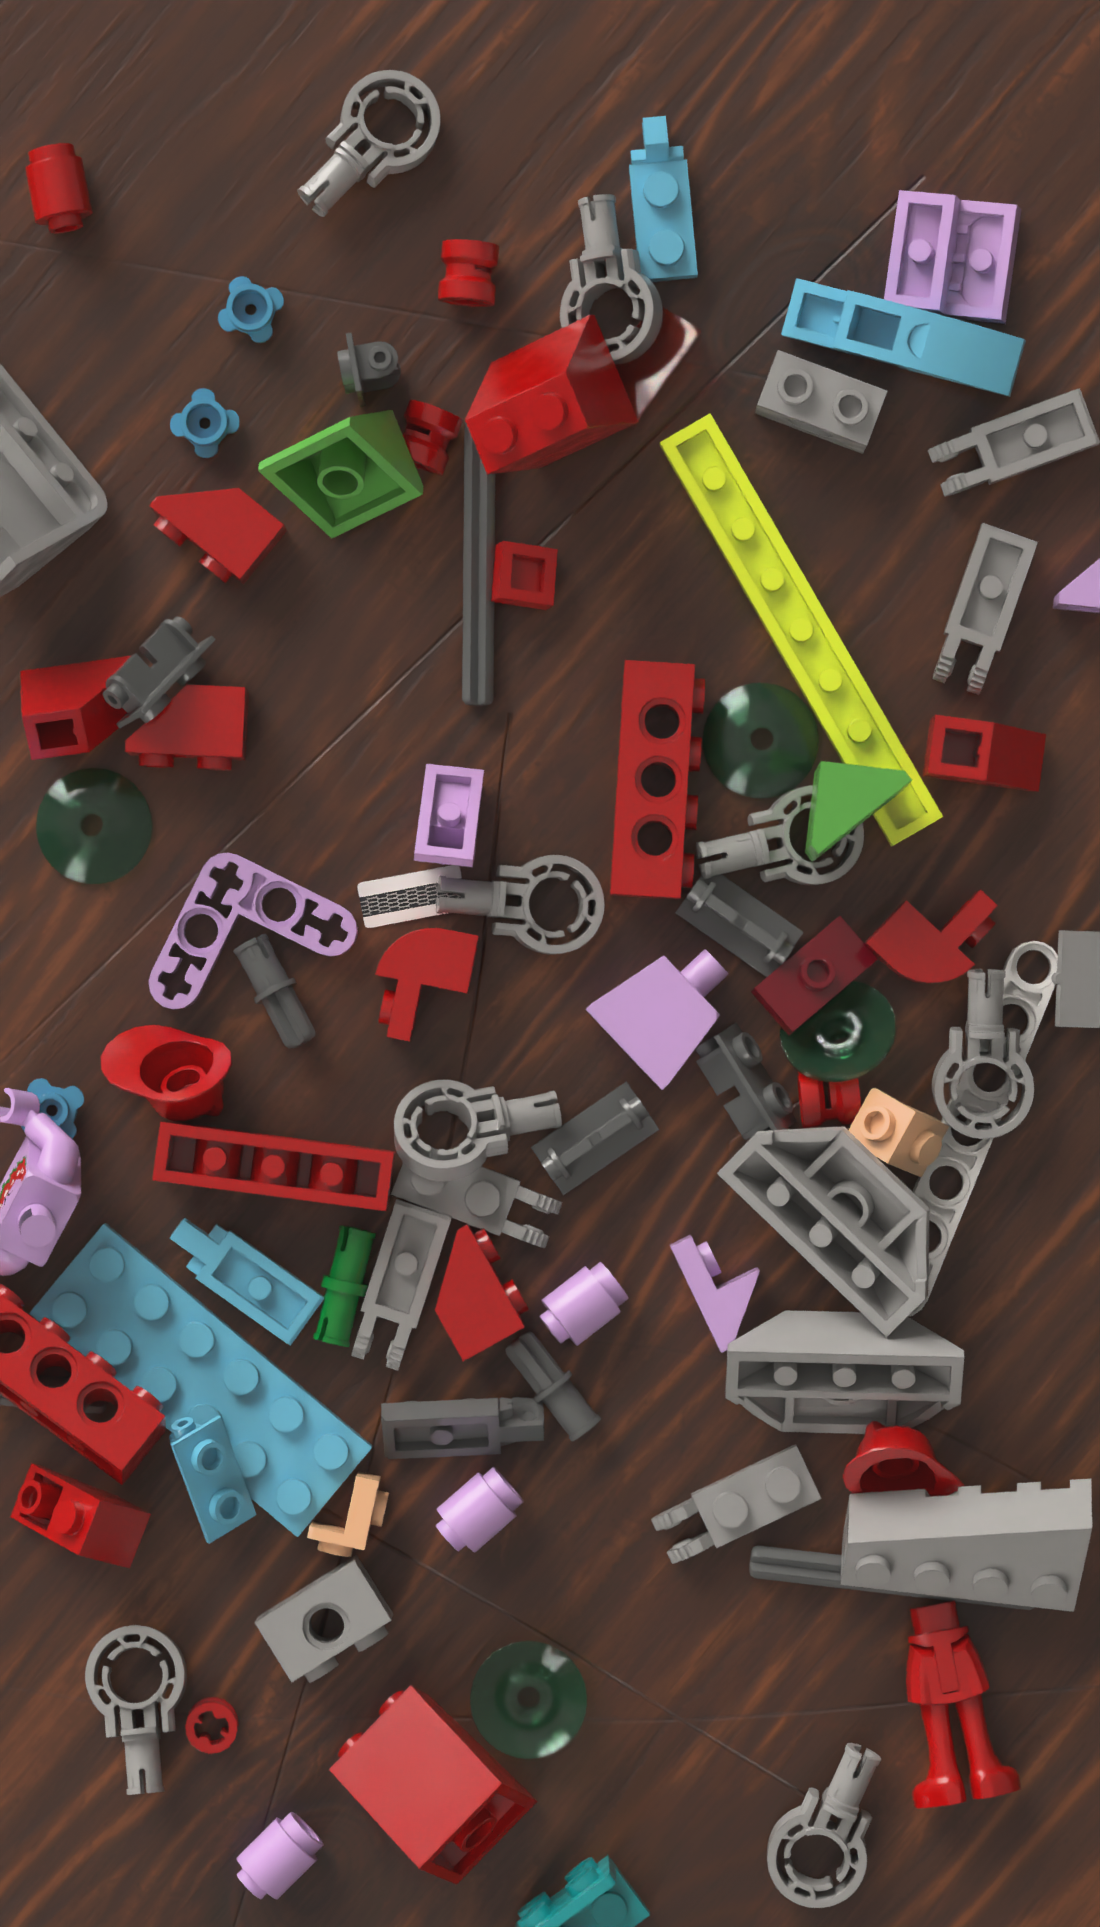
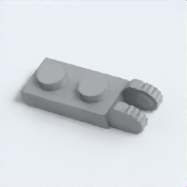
[928,388,1100,497]
[932,523,1038,695]
[391,1147,562,1248]
[351,1199,452,1371]
[651,1444,822,1564]

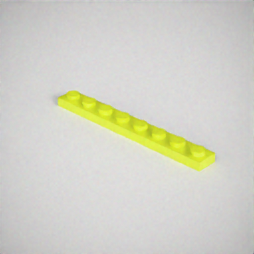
[660,413,943,847]

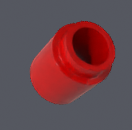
[25,143,93,233]

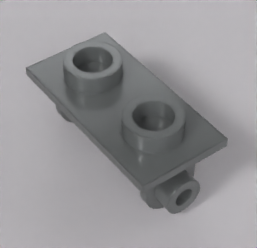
[337,332,401,407]
[103,616,216,728]
[675,874,804,977]
[695,1022,797,1141]
[531,1081,659,1195]

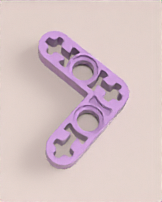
[149,853,358,1009]

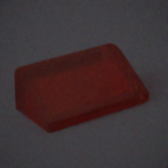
[615,307,702,430]

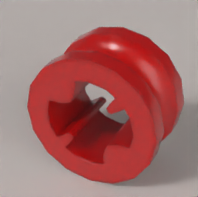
[185,1696,239,1754]

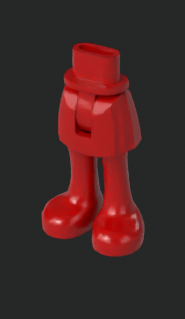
[906,1601,1021,1809]

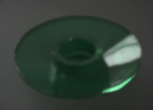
[703,683,819,799]
[36,768,152,884]
[780,981,897,1082]
[470,1641,587,1759]

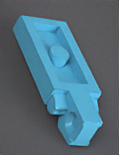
[629,116,698,282]
[170,1218,324,1346]

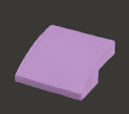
[884,190,1021,324]

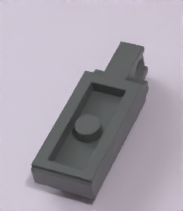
[381,1397,545,1459]

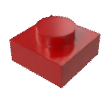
[491,541,558,610]

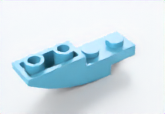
[781,278,1026,397]

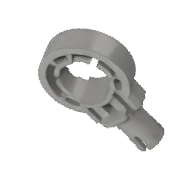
[297,70,440,217]
[560,194,663,364]
[696,785,864,885]
[436,855,605,955]
[932,969,1034,1139]
[394,1080,562,1181]
[85,1625,187,1795]
[767,1743,882,1908]

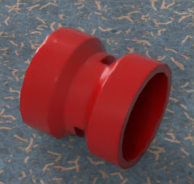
[438,239,499,307]
[402,399,464,475]
[797,1066,861,1128]

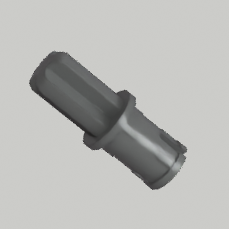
[233,934,315,1049]
[505,1331,601,1442]

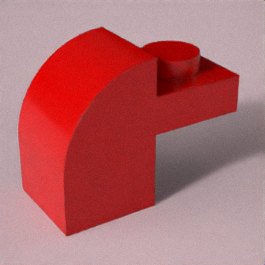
[864,890,998,983]
[375,928,479,1042]

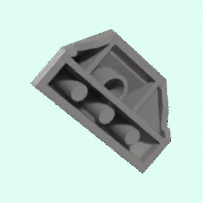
[717,1126,930,1337]
[725,1310,964,1434]

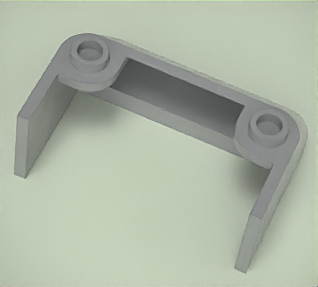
[0,364,107,597]

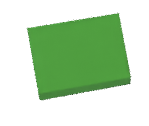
[258,410,423,538]
[805,761,912,862]

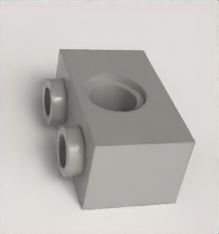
[754,350,887,454]
[255,1555,393,1683]

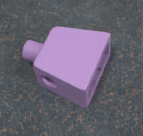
[585,949,728,1090]

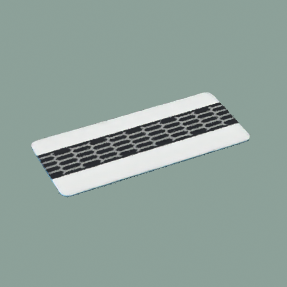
[357,865,462,928]

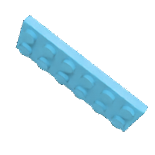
[29,1223,373,1537]

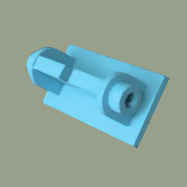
[169,1416,257,1544]

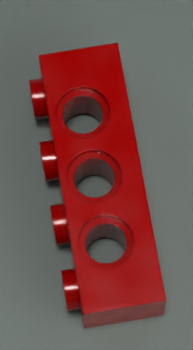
[610,660,705,900]
[152,1121,396,1211]
[0,1284,166,1485]

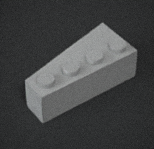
[841,1479,1092,1612]

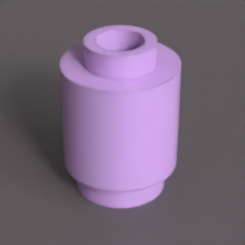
[539,1262,629,1346]
[436,1467,524,1553]
[237,1812,324,1900]

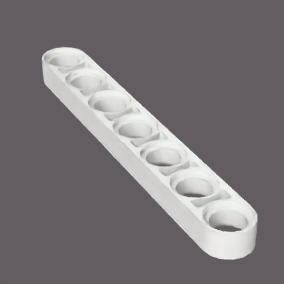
[909,941,1058,1316]

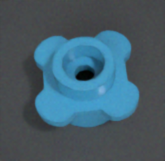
[218,276,284,343]
[170,388,240,458]
[21,1078,84,1139]

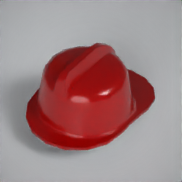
[101,1025,232,1121]
[843,1421,964,1497]

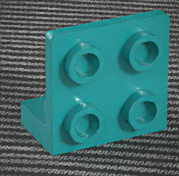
[515,1855,650,1927]

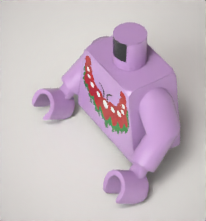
[0,1088,81,1276]

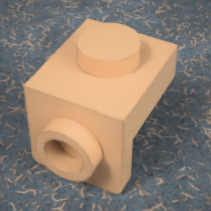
[849,1088,949,1178]
[307,1471,389,1557]

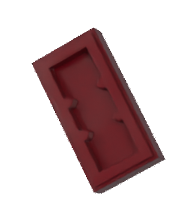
[751,916,878,1036]

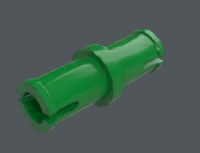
[313,1225,376,1347]

